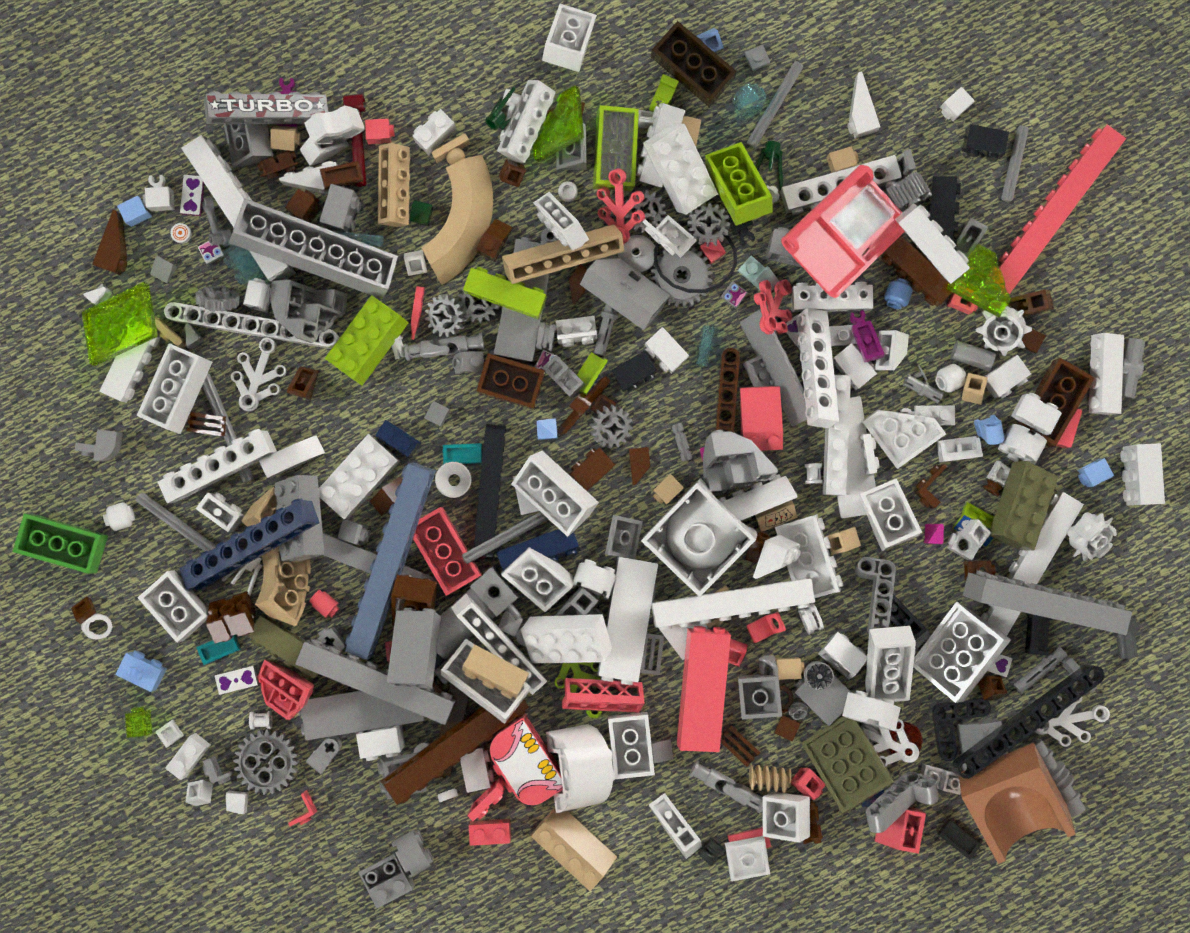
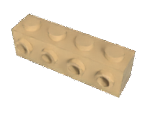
[378,143,410,227]

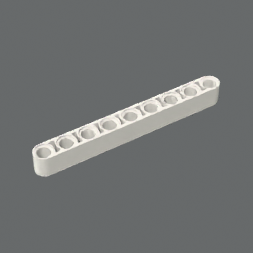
[164,302,340,349]

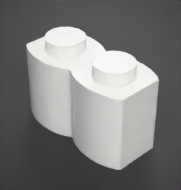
[243,278,271,313]
[1011,393,1062,435]

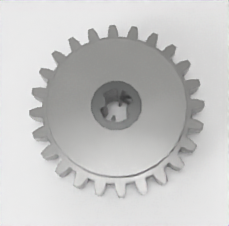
[650,247,713,308]

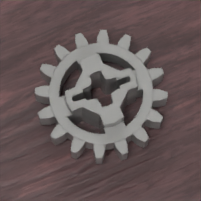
[624,190,666,234]
[687,203,730,247]
[196,285,240,312]
[458,287,499,324]
[425,294,467,337]
[590,405,633,448]

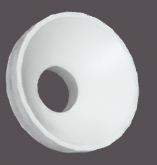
[435,462,471,498]

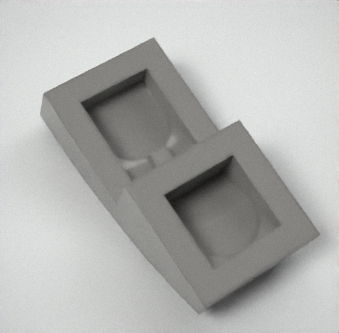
[542,355,585,398]

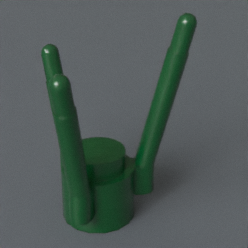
[485,87,515,131]
[755,141,783,190]

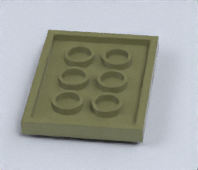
[801,716,895,814]

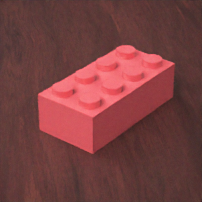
[413,507,482,596]

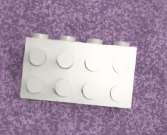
[775,514,843,598]

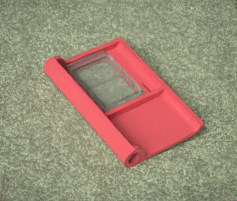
[781,165,905,298]

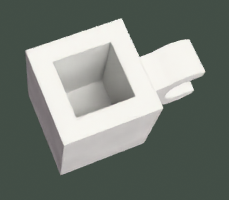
[143,175,175,211]

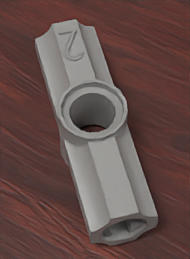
[1122,338,1145,399]

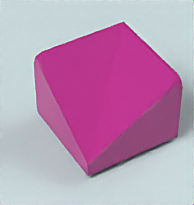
[924,524,944,544]

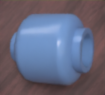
[884,279,913,309]

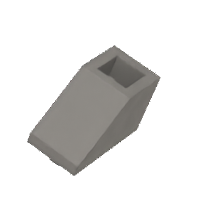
[338,519,370,545]

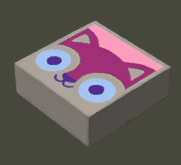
[720,281,748,309]

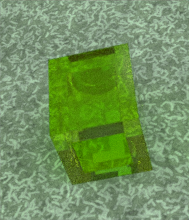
[125,707,152,738]

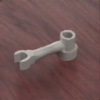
[202,197,232,246]

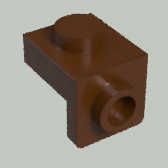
[745,532,772,564]

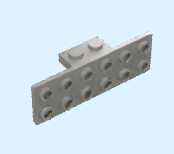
[740,309,807,426]

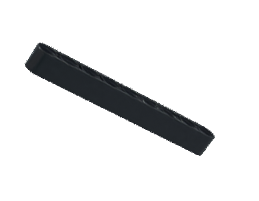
[951,665,1105,779]

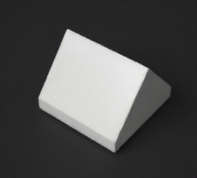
[638,110,655,129]

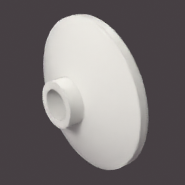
[618,235,655,273]

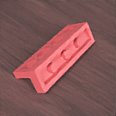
[562,678,645,713]

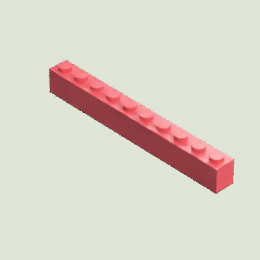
[986,124,1126,297]

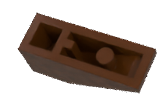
[92,210,127,275]
[986,289,1054,317]

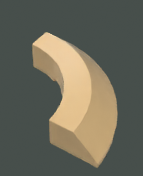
[421,155,493,285]
[241,487,311,626]

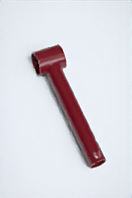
[343,94,367,187]

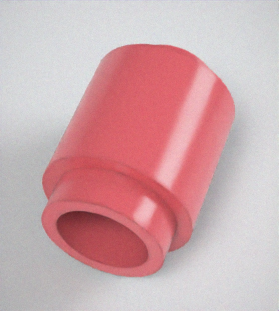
[309,589,339,618]

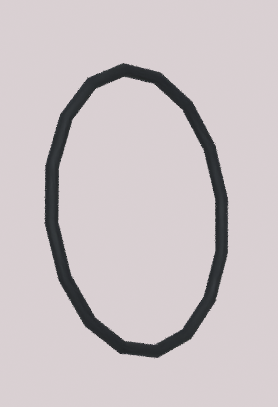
[654,222,737,293]

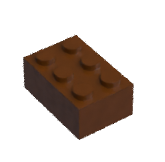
[476,353,546,410]

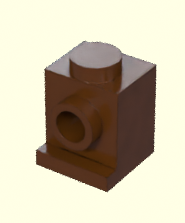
[964,560,996,581]

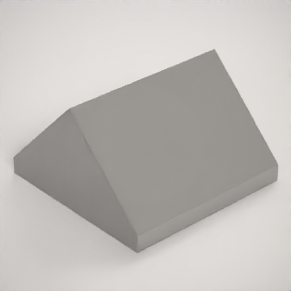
[556,123,587,170]
[605,515,643,559]

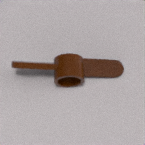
[557,376,610,436]

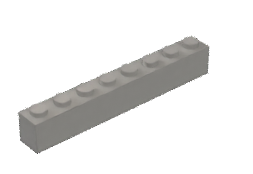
[296,639,456,725]

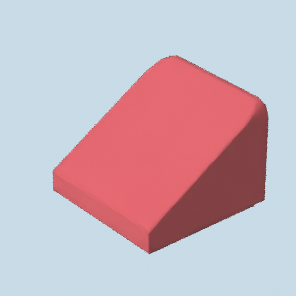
[728,639,748,667]

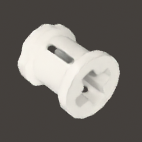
[805,463,823,484]
[249,711,273,729]

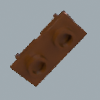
[257,150,300,180]
[803,800,823,844]

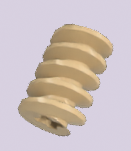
[749,764,791,793]

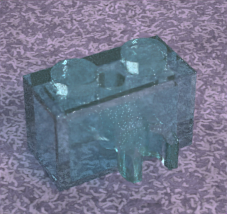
[222,245,265,286]

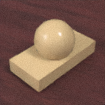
[432,134,470,165]

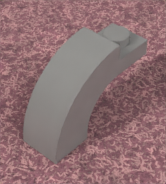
[554,587,598,616]

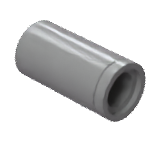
[950,340,996,371]

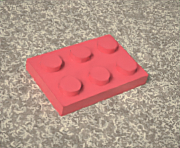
[467,776,506,821]

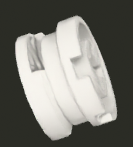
[798,603,824,635]

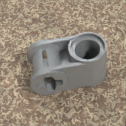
[306,736,342,774]

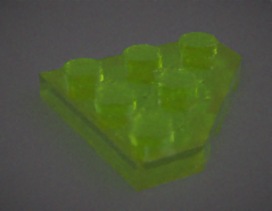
[533,85,584,162]
[947,244,1011,318]

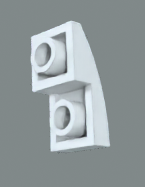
[920,764,961,795]

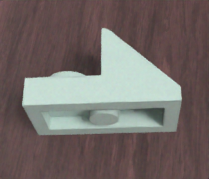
[738,256,779,294]

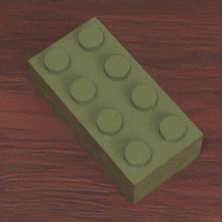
[990,461,1058,550]

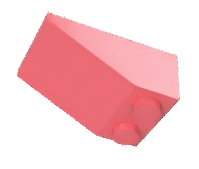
[740,386,783,451]

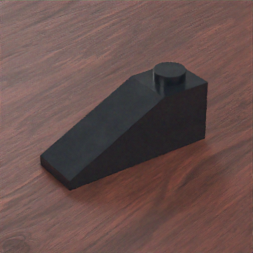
[877,590,930,650]

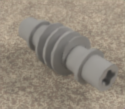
[1029,739,1086,817]

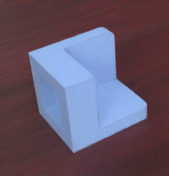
[117,196,152,227]

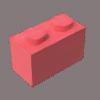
[469,819,511,846]

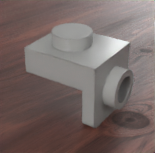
[452,352,484,374]
[203,756,234,784]

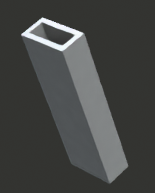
[494,237,551,364]
[298,690,426,740]

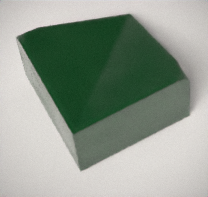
[410,200,433,226]

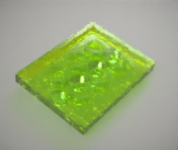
[82,282,158,366]

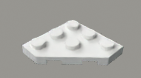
[862,410,946,469]

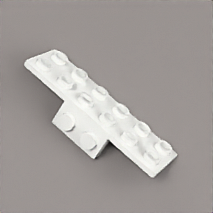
[837,396,879,518]

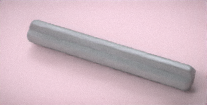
[1001,125,1029,202]

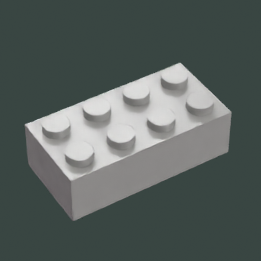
[274,475,324,561]

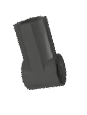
[1113,618,1138,659]

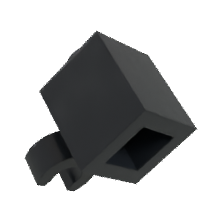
[727,213,755,246]

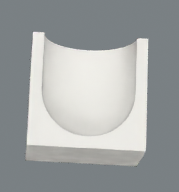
[641,478,758,597]

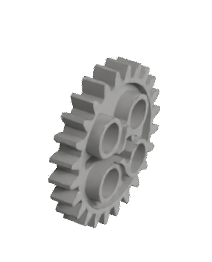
[233,729,300,795]

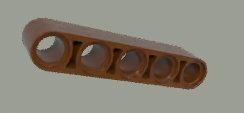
[715,348,740,433]

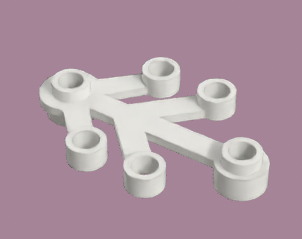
[231,338,287,411]
[1034,696,1110,747]
[859,719,919,767]

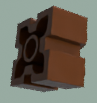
[206,591,256,643]

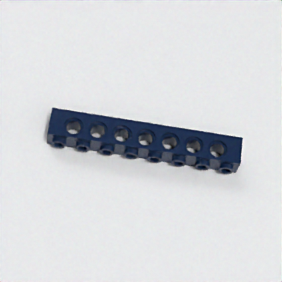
[179,498,320,591]

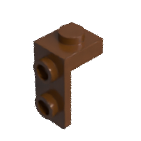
[914,463,947,509]

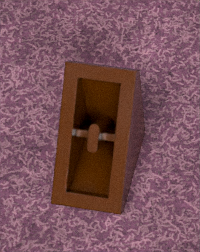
[287,366,319,400]
[370,477,403,516]

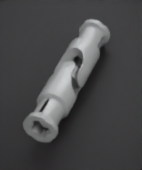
[404,332,485,361]
[689,760,763,814]

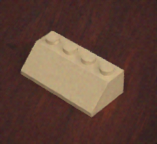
[531,807,617,891]

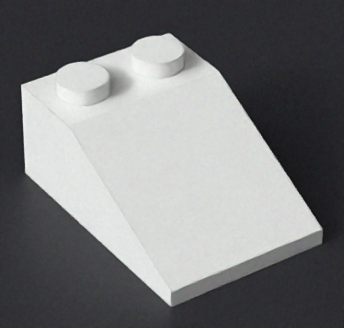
[542,4,597,72]
[860,479,922,551]
[501,548,573,612]

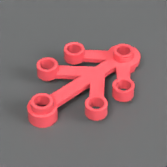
[597,168,645,244]
[754,279,792,335]

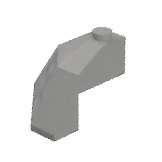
[270,280,348,343]
[703,430,778,496]

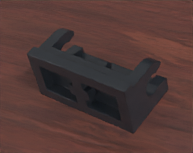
[1025,613,1052,656]

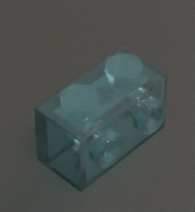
[732,83,766,121]

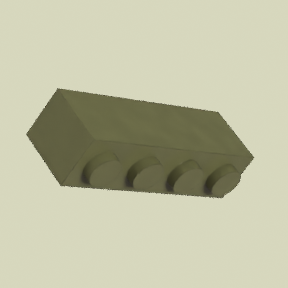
[247,615,319,679]

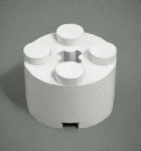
[998,424,1047,465]
[572,559,616,600]

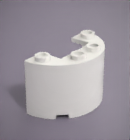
[546,724,615,813]

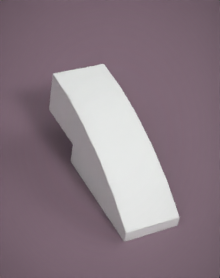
[259,435,325,479]

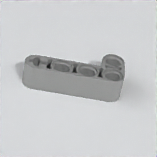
[855,557,896,634]
[866,772,939,833]

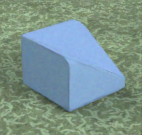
[537,418,558,440]

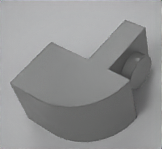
[75,429,123,462]

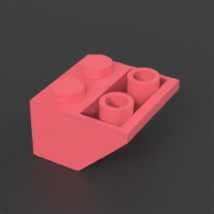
[875,807,926,854]

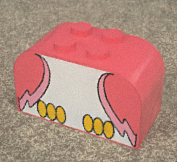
[490,714,563,805]

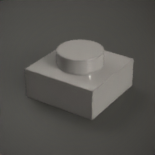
[745,45,770,71]

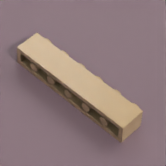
[502,224,624,284]

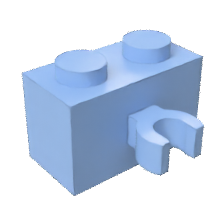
[115,650,167,692]

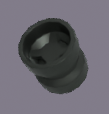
[698,837,725,866]

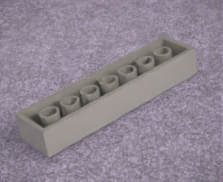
[229,198,398,299]
[963,570,1132,635]

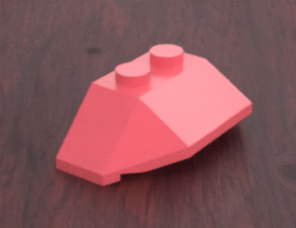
[257,659,315,720]

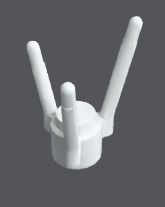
[222,558,263,596]

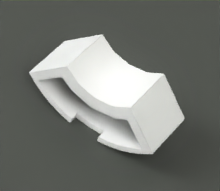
[304,105,365,144]
[842,690,901,731]

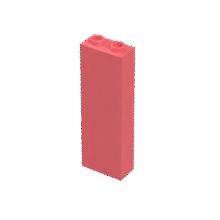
[677,626,731,752]

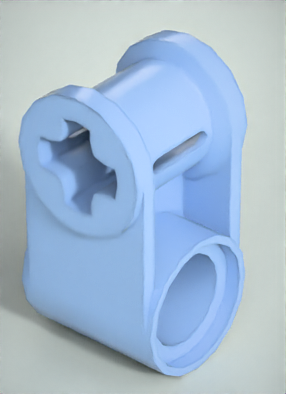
[974,414,1005,445]

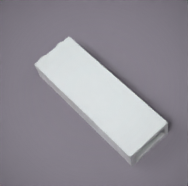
[597,557,658,685]

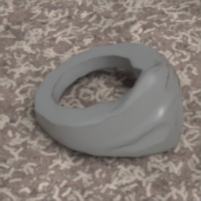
[758,655,778,676]

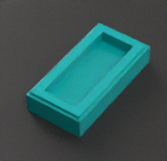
[443,443,483,465]
[196,635,241,665]

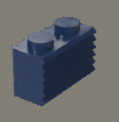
[376,420,421,458]

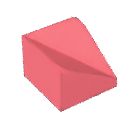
[699,240,726,264]

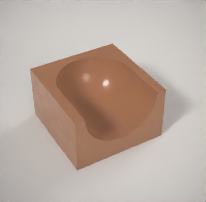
[959,743,1076,864]

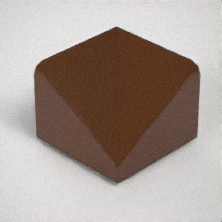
[499,159,527,188]
[978,675,1008,700]

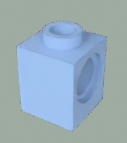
[1078,458,1114,487]

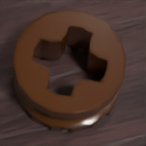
[983,479,1003,497]

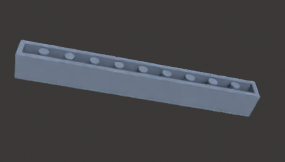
[345,463,436,660]

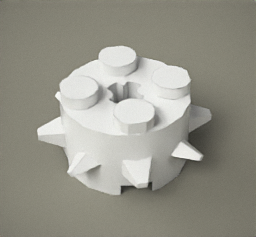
[976,303,1032,356]
[1067,512,1117,561]

